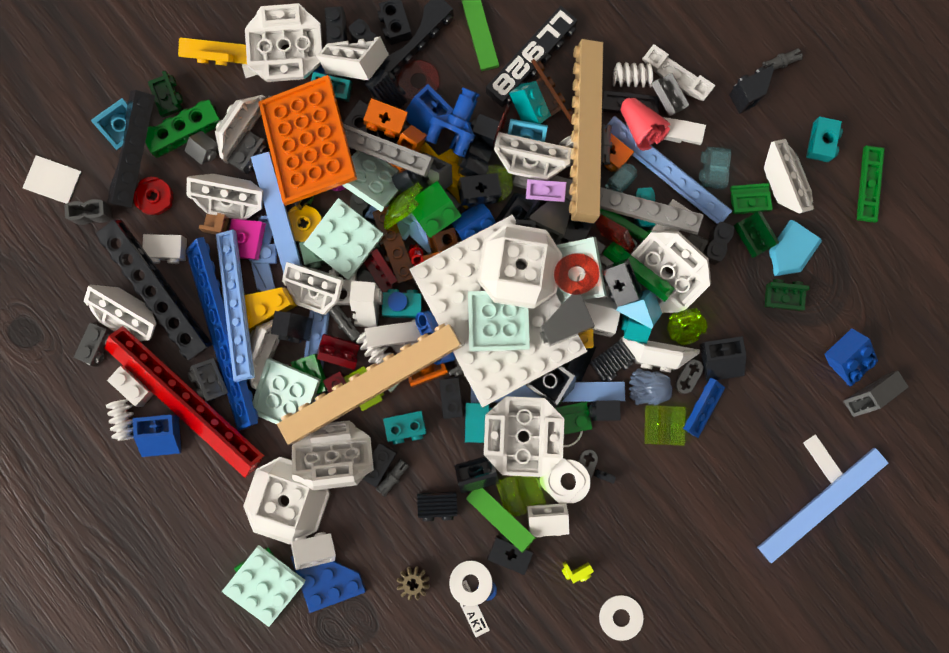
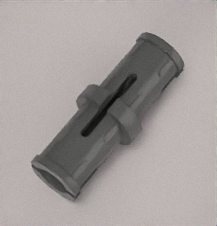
[762,48,802,70]
[601,124,612,165]
[328,305,361,342]
[376,459,410,497]

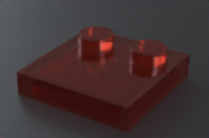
[595,214,636,252]

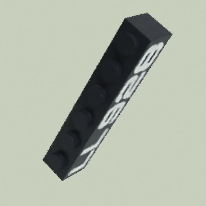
[486,6,577,107]

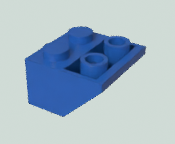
[405,84,453,142]
[451,204,496,241]
[825,328,878,386]
[133,415,181,457]

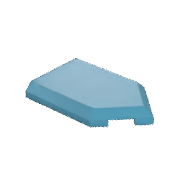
[769,220,822,277]

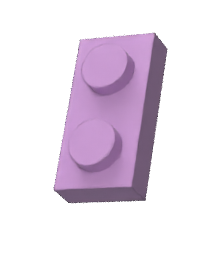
[526,179,567,202]

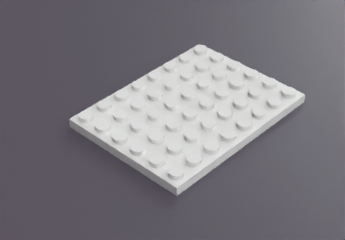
[409,215,587,408]

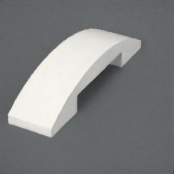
[642,44,715,101]

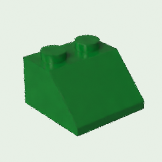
[405,181,461,238]

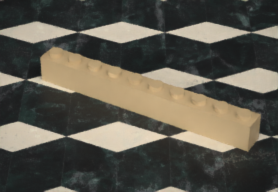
[569,39,603,223]
[277,323,463,445]

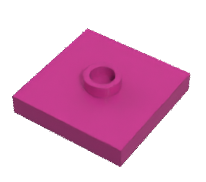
[229,219,266,260]

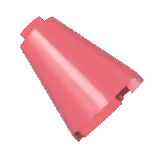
[620,98,670,151]

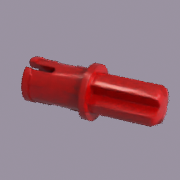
[408,243,424,266]

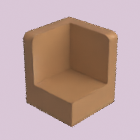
[199,213,229,235]

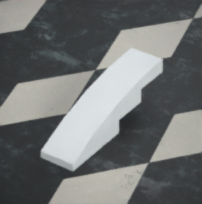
[626,117,706,145]
[365,321,421,349]

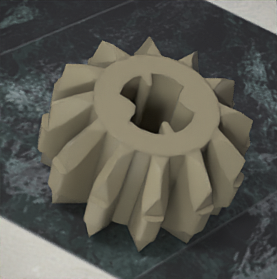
[397,566,430,601]

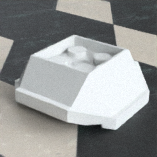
[245,3,323,82]
[477,223,562,309]
[631,231,711,313]
[484,396,564,477]
[292,421,374,490]
[243,457,331,545]

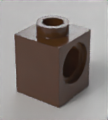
[426,227,459,252]

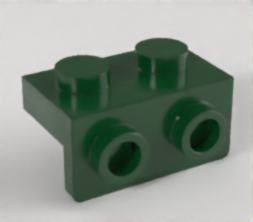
[148,70,184,118]
[733,211,779,258]
[764,279,810,311]

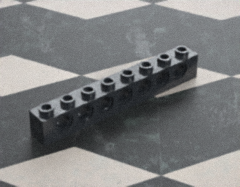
[96,219,213,360]

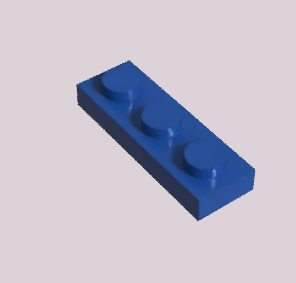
[683,378,725,438]

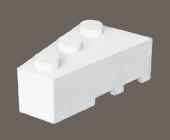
[317,37,389,80]
[349,281,383,328]

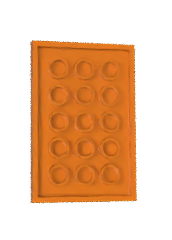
[258,75,357,206]

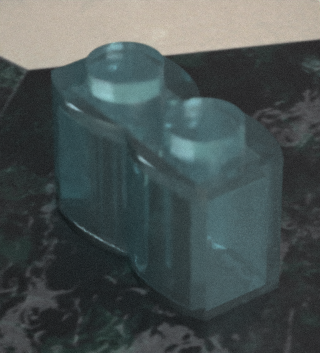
[699,147,731,189]
[605,163,638,193]

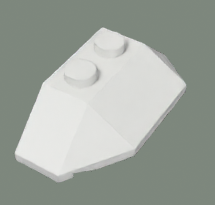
[215,95,266,164]
[494,132,572,181]
[764,139,814,214]
[187,174,263,220]
[282,262,344,315]
[84,285,156,341]
[248,320,280,389]
[620,336,700,373]

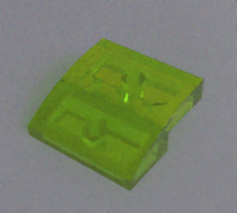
[384,182,423,230]
[644,405,686,446]
[497,476,547,517]

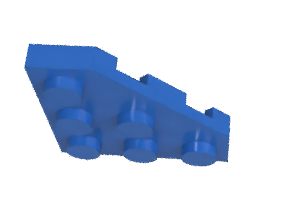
[291,556,366,613]

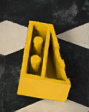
[244,287,297,334]

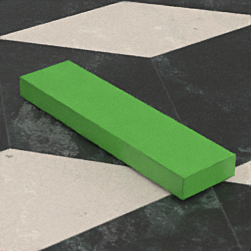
[462,0,499,72]
[466,488,536,553]

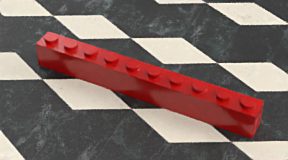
[105,326,264,478]

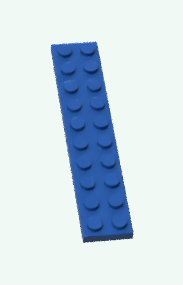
[186,237,258,431]

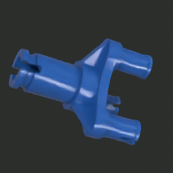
[425,87,480,157]

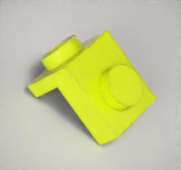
[562,561,594,583]

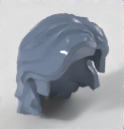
[629,368,672,405]

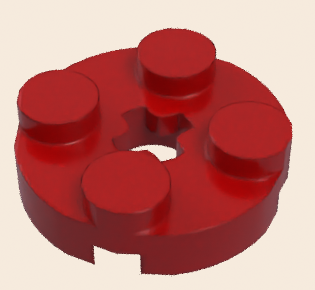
[133,177,173,215]

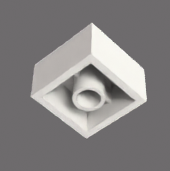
[584,282,620,337]

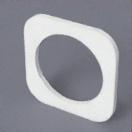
[540,458,585,504]

